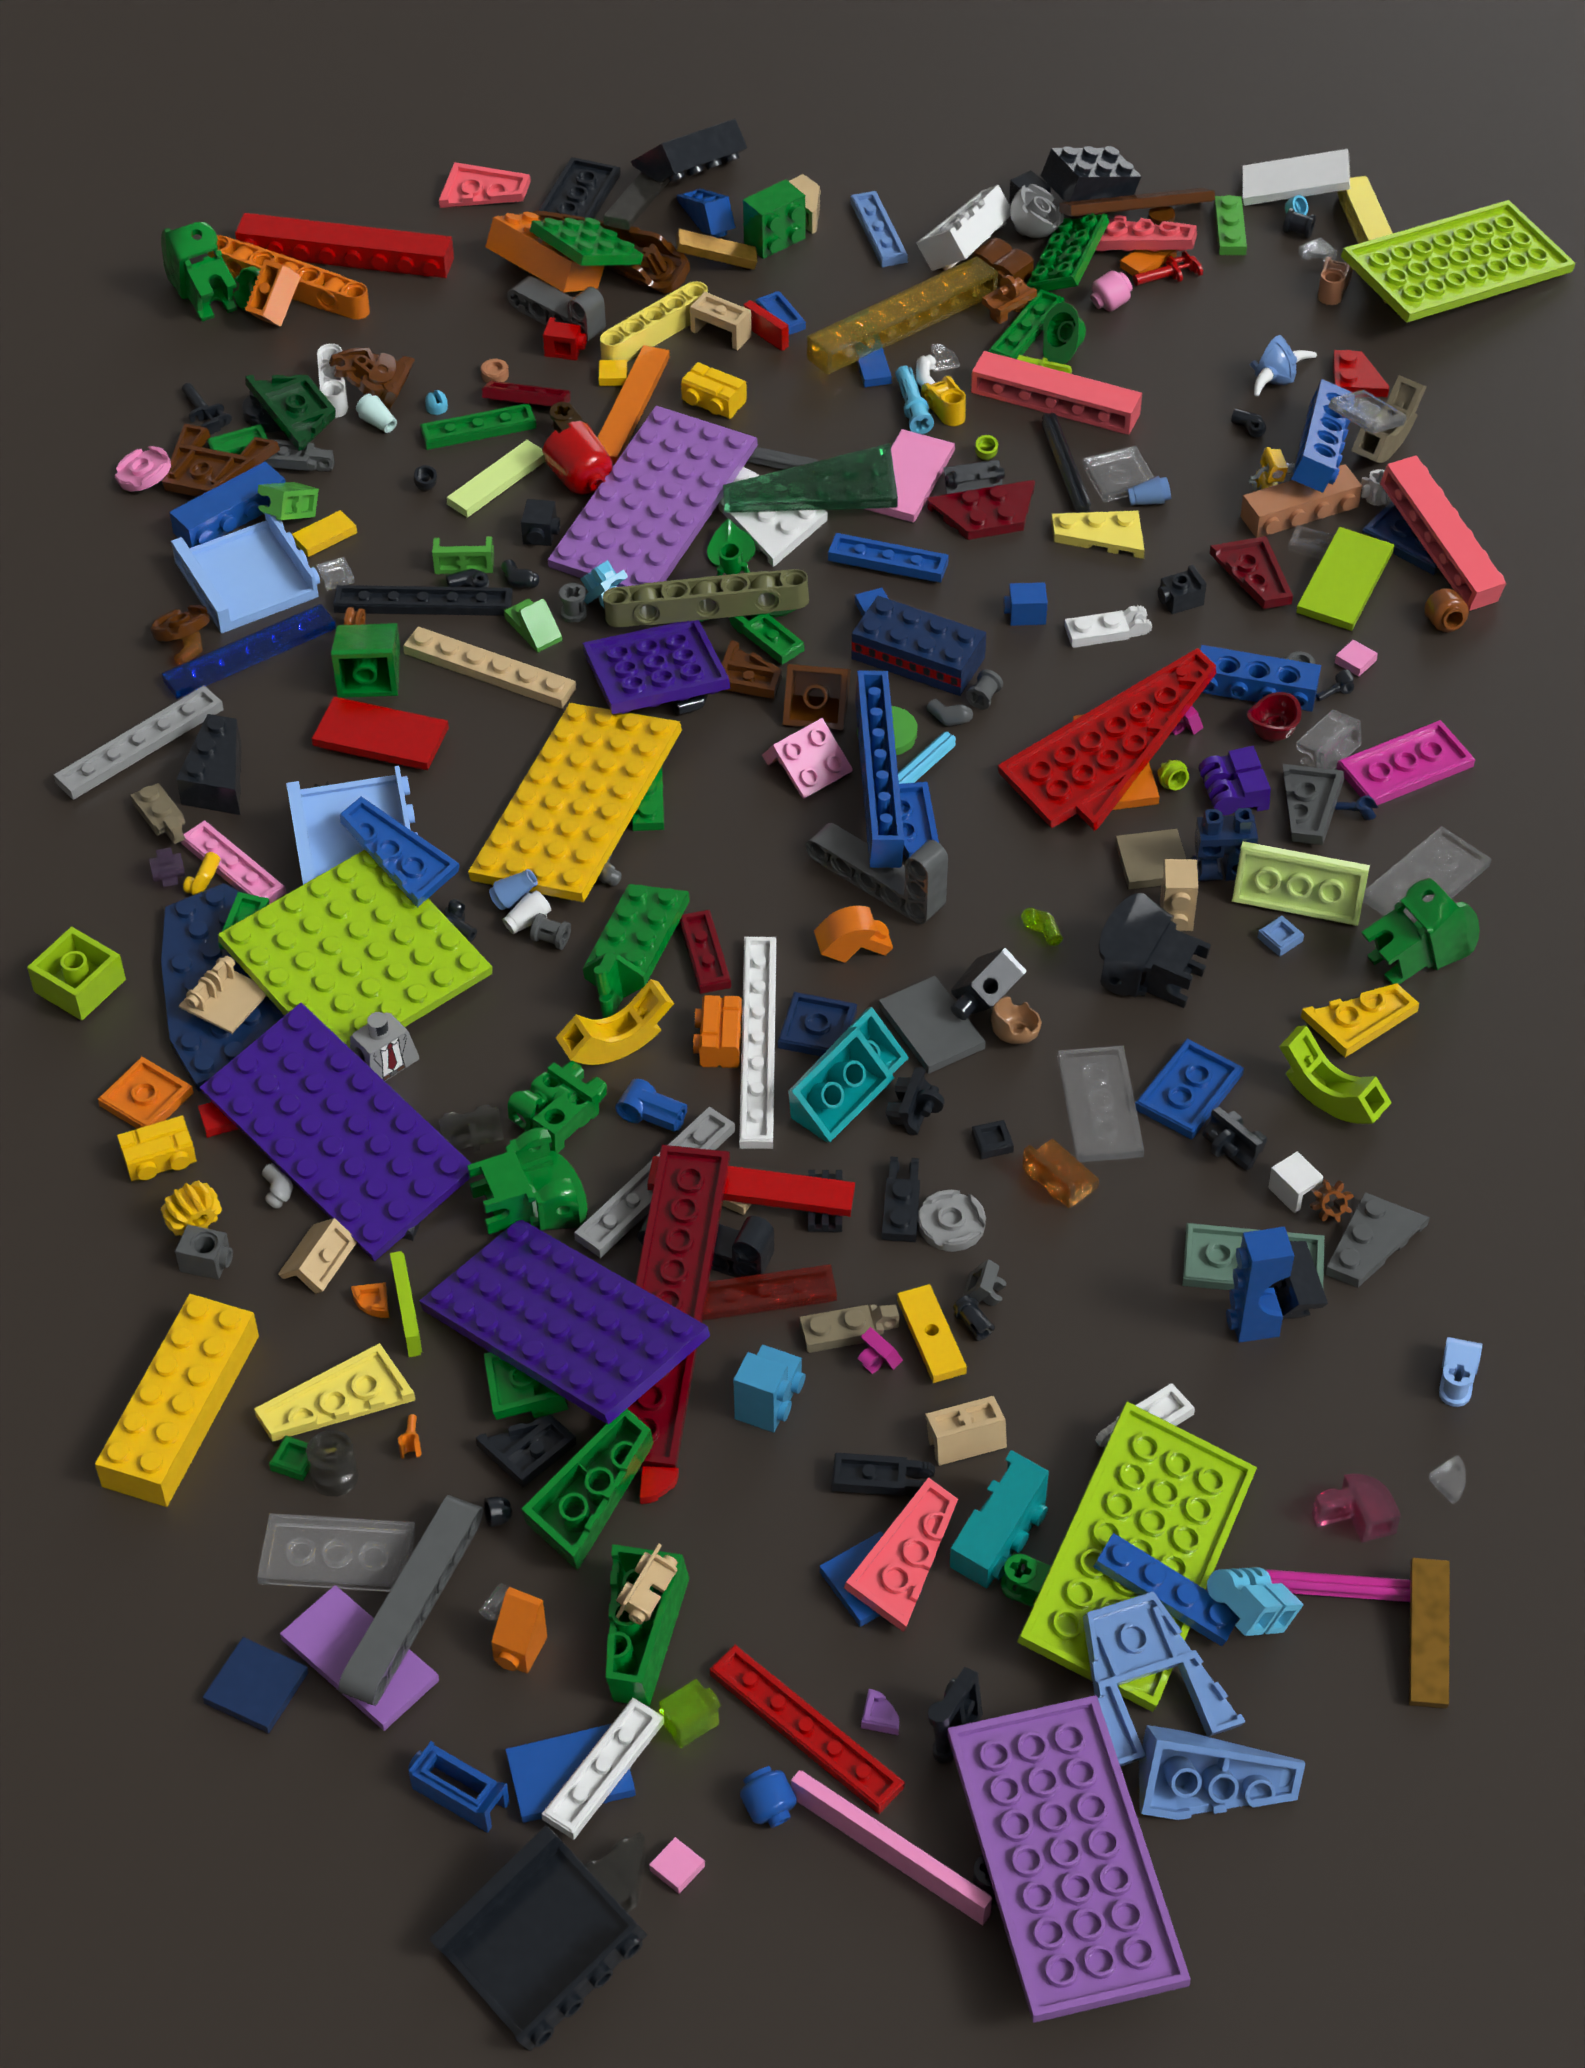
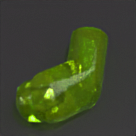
[1021,907,1063,946]

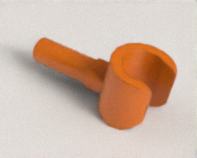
[397,1414,422,1459]

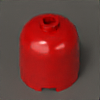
[542,421,612,495]

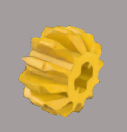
[160,1180,222,1236]

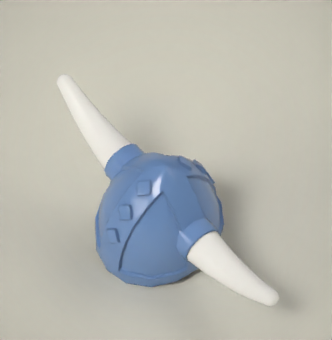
[1250,335,1317,397]

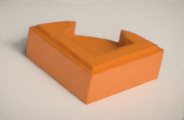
[351,1282,389,1318]

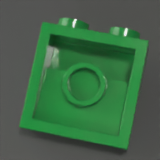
[484,1352,569,1420]

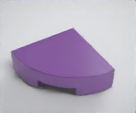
[861,1689,899,1735]

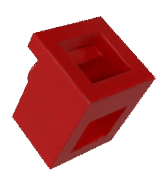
[543,317,587,361]

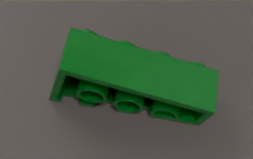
[521,1409,654,1571]
[606,1544,689,1707]

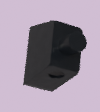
[951,948,1027,1020]

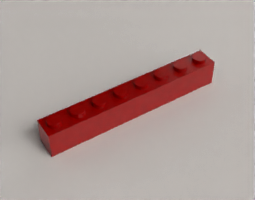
[235,213,454,278]

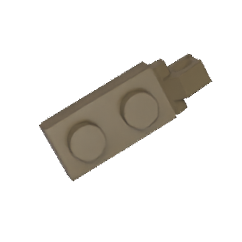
[131,783,186,844]
[800,1304,899,1353]

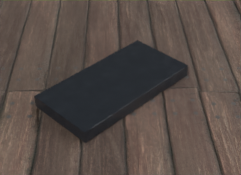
[538,157,621,219]

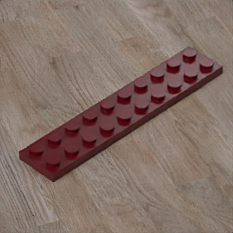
[627,1145,730,1468]

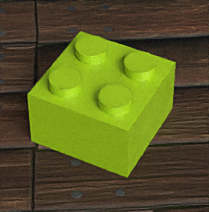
[27,926,126,1020]

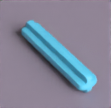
[898,731,956,784]

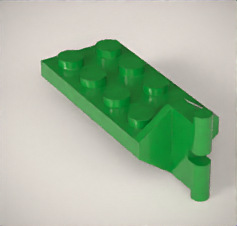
[583,884,690,1019]

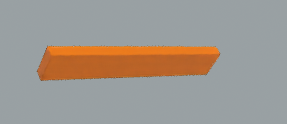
[597,345,670,464]

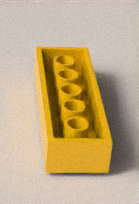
[95,1294,259,1507]

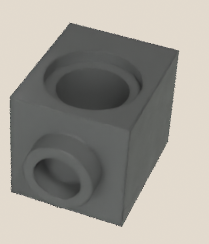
[175,1224,233,1280]

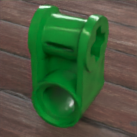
[1001,1554,1051,1607]

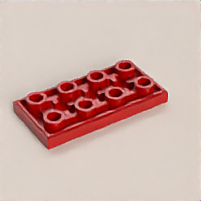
[312,697,449,771]

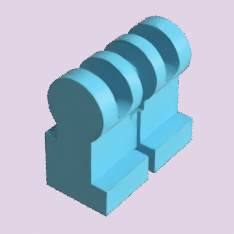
[1207,1567,1304,1636]

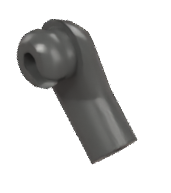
[927,699,973,727]
[597,854,622,886]

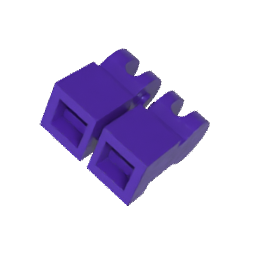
[1198,746,1271,816]

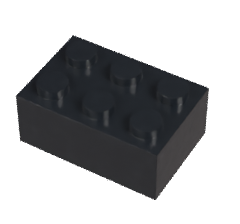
[1041,146,1142,202]

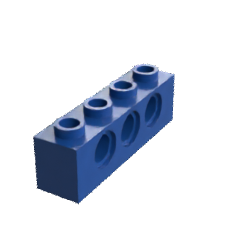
[1200,645,1321,712]

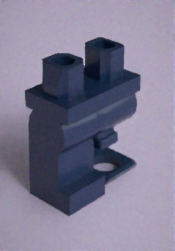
[1191,808,1258,881]

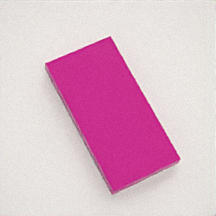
[1337,720,1475,806]

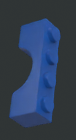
[1226,1226,1294,1343]

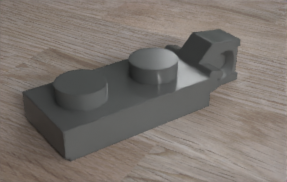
[264,440,335,471]

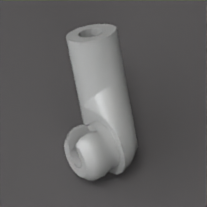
[262,1163,293,1209]

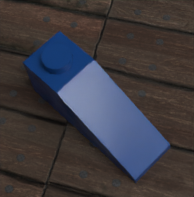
[676,188,736,238]

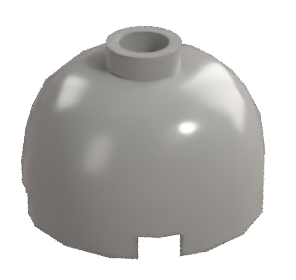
[1010,184,1064,239]

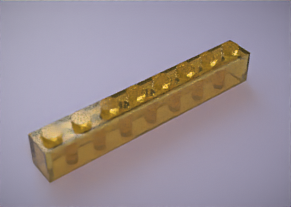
[807,256,998,375]

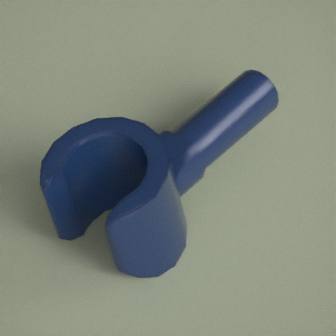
[1334,795,1378,820]

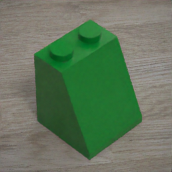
[331,623,400,698]

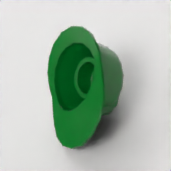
[1043,303,1086,364]

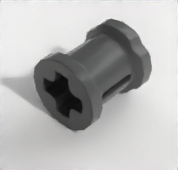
[559,583,587,623]
[966,669,1003,710]
[530,913,571,950]

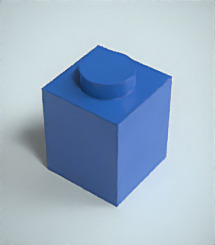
[1003,582,1048,626]

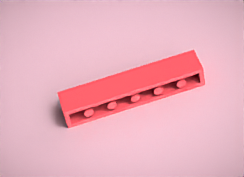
[971,351,1142,435]
[1380,455,1506,611]

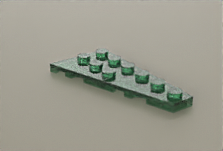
[723,443,898,513]

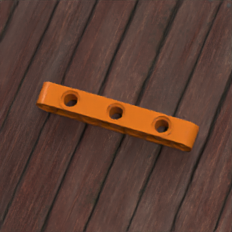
[207,235,370,320]

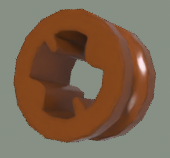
[344,607,366,625]

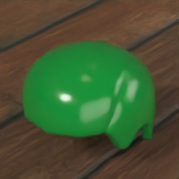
[233,266,260,311]

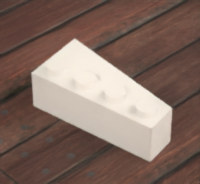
[916,185,1010,271]

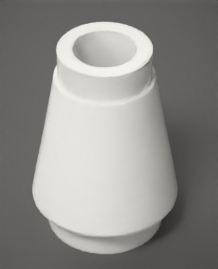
[502,890,551,934]

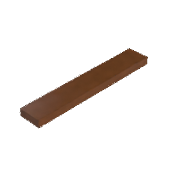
[1059,188,1215,216]

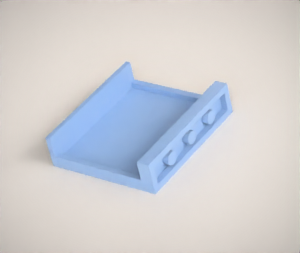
[171,505,320,634]
[286,765,418,885]

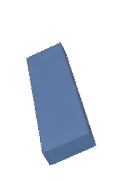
[851,191,908,267]

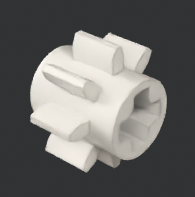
[1361,469,1390,506]

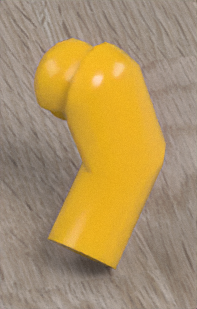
[183,852,220,895]

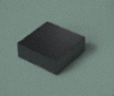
[972,1120,1014,1159]

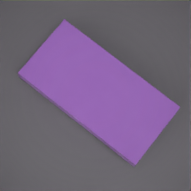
[280,1585,439,1731]

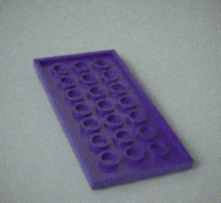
[200,1003,472,1262]
[419,1219,710,1425]

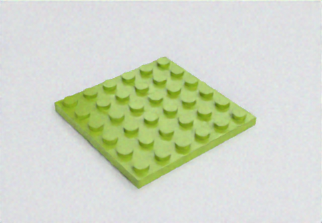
[218,850,493,1048]

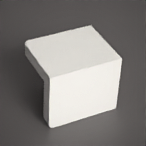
[1268,1151,1323,1213]

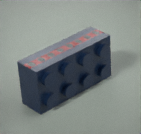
[852,596,986,696]

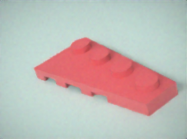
[1095,213,1197,252]

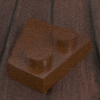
[722,640,782,699]

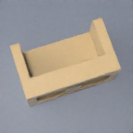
[690,292,752,350]

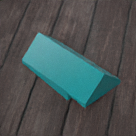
[788,1007,909,1143]

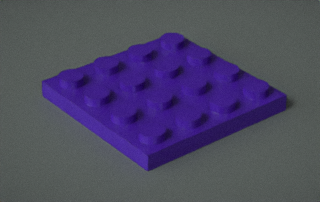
[583,620,730,714]

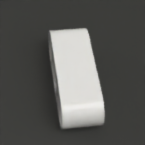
[317,344,348,418]

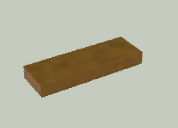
[676,229,757,269]

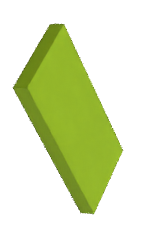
[1296,527,1394,631]

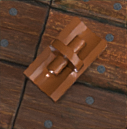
[982,275,1037,324]

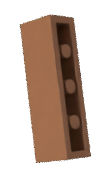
[1240,464,1362,538]

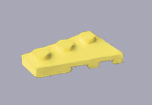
[1051,511,1145,559]

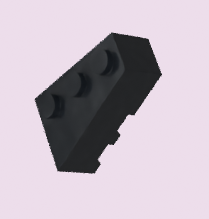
[176,714,241,815]

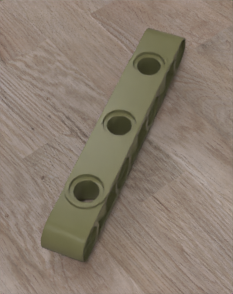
[603,569,809,627]

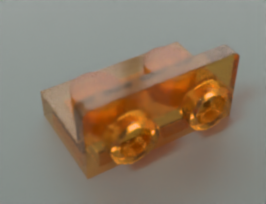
[1022,1138,1099,1208]

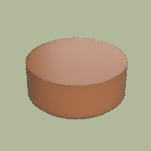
[480,359,509,383]

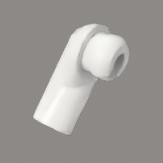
[915,355,936,386]

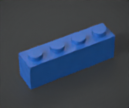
[169,461,285,548]

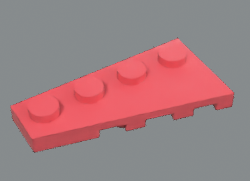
[844,1478,958,1632]

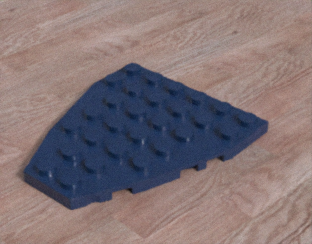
[161,883,285,1092]

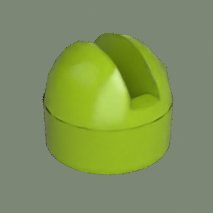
[975,435,998,460]

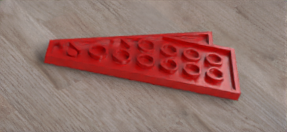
[998,648,1216,831]

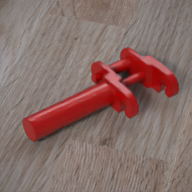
[1133,251,1203,286]

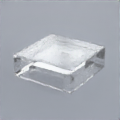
[317,557,355,591]

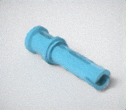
[895,365,934,434]

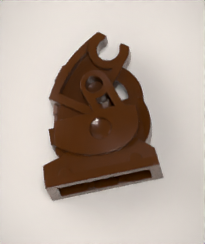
[329,348,415,411]

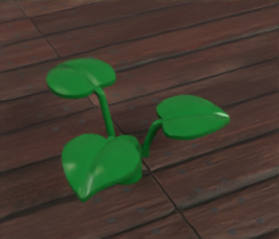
[699,519,796,622]

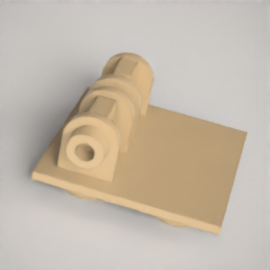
[179,956,267,1034]

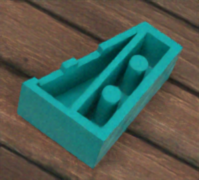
[950,1450,1049,1589]

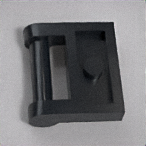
[928,1667,983,1763]

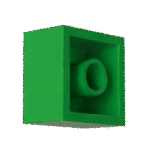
[743,179,806,259]

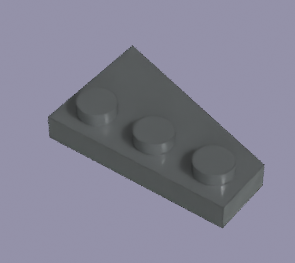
[1283,764,1344,845]
[1326,1192,1430,1288]

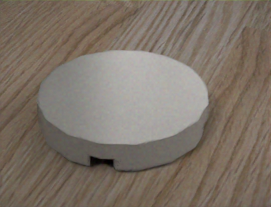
[917,1189,986,1252]

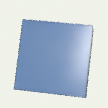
[1258,916,1304,957]

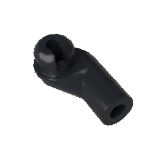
[673,694,708,715]

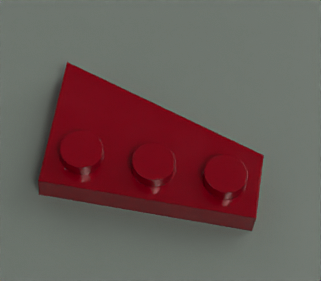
[1209,536,1293,609]

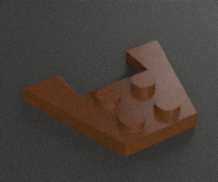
[162,423,280,497]

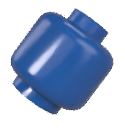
[740,1766,797,1828]

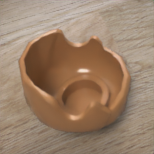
[991,996,1042,1044]

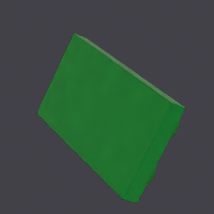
[1027,213,1110,293]

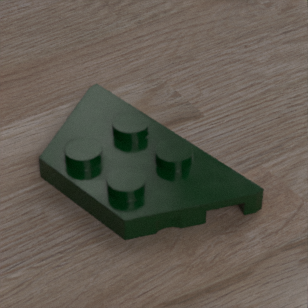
[245,375,336,451]

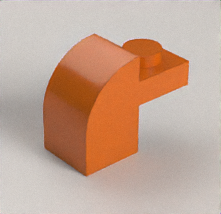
[814,906,893,963]

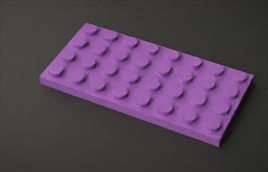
[548,406,758,587]
[947,1695,1191,2023]

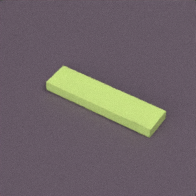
[446,440,545,518]

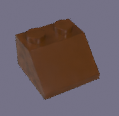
[783,664,851,730]

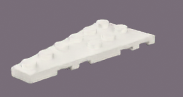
[718,467,827,567]

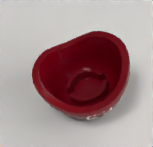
[1247,692,1302,741]

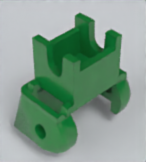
[161,222,237,322]
[1362,878,1480,985]
[467,1127,588,1234]

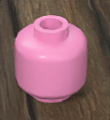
[1090,270,1133,312]

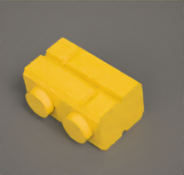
[681,362,747,419]
[117,1115,197,1182]

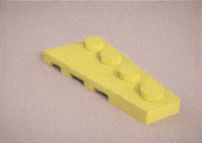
[254,1343,416,1442]

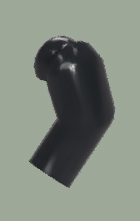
[1231,408,1266,437]
[501,559,539,589]
[446,568,489,587]
[444,899,477,942]

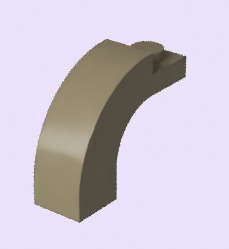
[1351,375,1427,463]

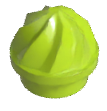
[1157,760,1189,791]

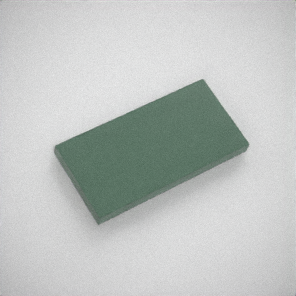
[1182,1223,1325,1290]

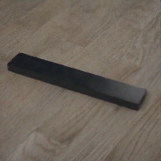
[333,585,513,616]

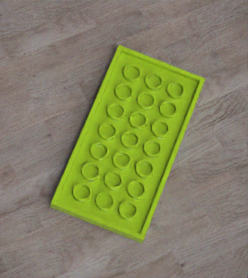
[1341,200,1576,322]
[1017,1401,1257,1712]

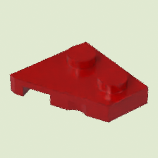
[1333,350,1389,397]

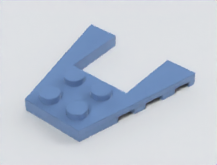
[1083,1591,1245,1767]

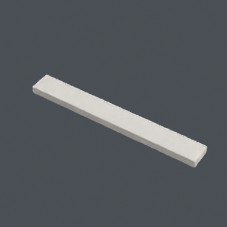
[739,937,776,1149]

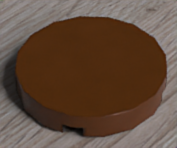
[150,605,210,641]

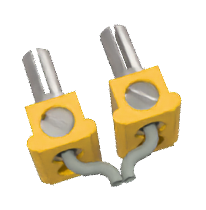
[1249,447,1295,491]

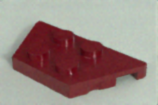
[927,480,1035,540]

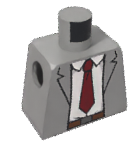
[350,1012,419,1081]

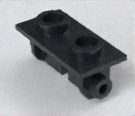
[943,460,1005,494]

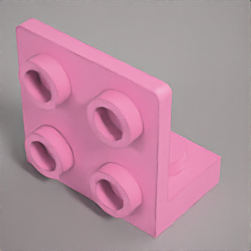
[762,718,853,798]

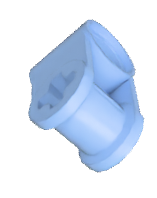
[1439,1337,1483,1407]

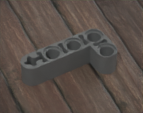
[507,276,606,343]

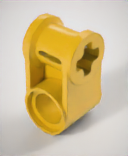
[921,376,966,426]

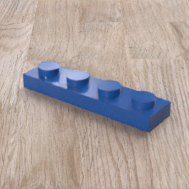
[828,533,949,583]
[1093,1533,1239,1647]

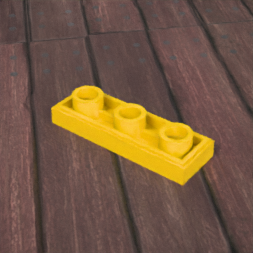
[897,1284,967,1383]

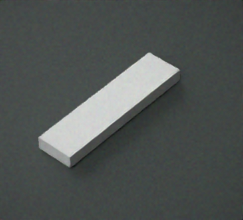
[542,1698,664,1840]

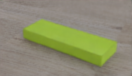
[390,1251,422,1357]

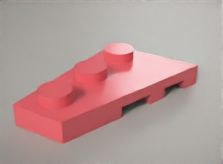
[439,162,531,208]

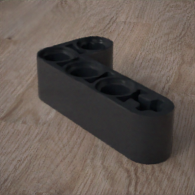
[637,1213,774,1283]

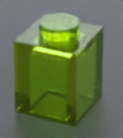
[659,1678,720,1748]

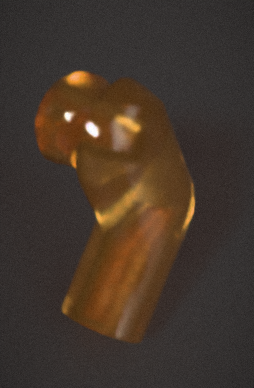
[174,631,203,668]

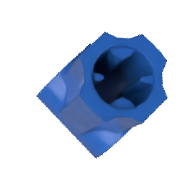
[615,1079,687,1132]

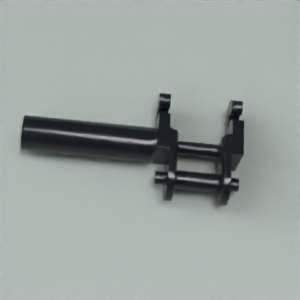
[182,383,232,435]

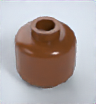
[1424,588,1469,632]

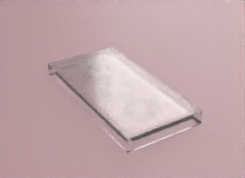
[1363,826,1491,924]
[1058,1045,1144,1163]
[257,1513,416,1592]

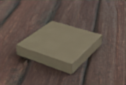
[1115,829,1186,890]

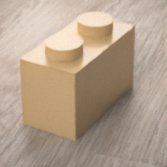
[1160,859,1198,931]

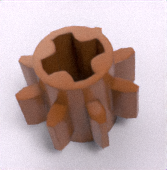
[1310,1179,1354,1222]

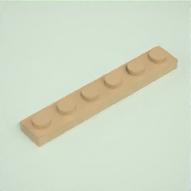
[403,626,576,709]

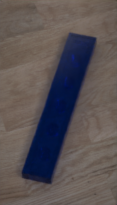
[162,604,336,699]

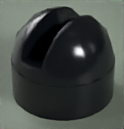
[414,465,437,491]
[484,1496,513,1527]

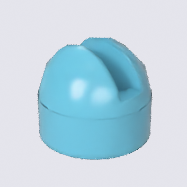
[1285,195,1308,215]
[425,390,448,415]

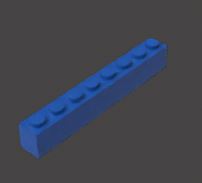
[855,671,904,868]

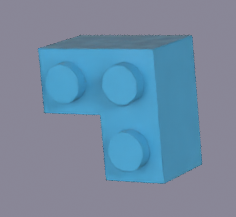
[733,1344,805,1433]

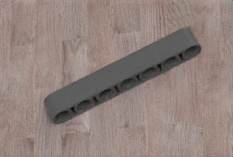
[338,1495,483,1706]

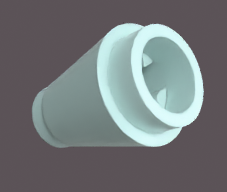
[356,394,397,433]

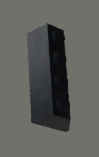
[631,119,747,183]

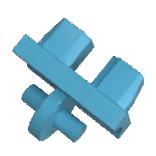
[581,560,628,608]

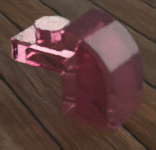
[1312,1474,1401,1542]

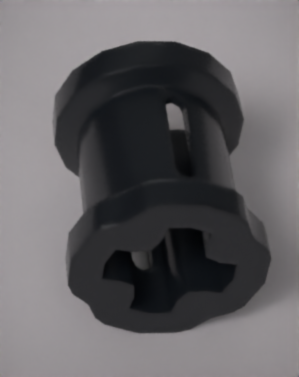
[1283,208,1316,239]

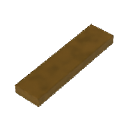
[1409,1558,1450,1709]

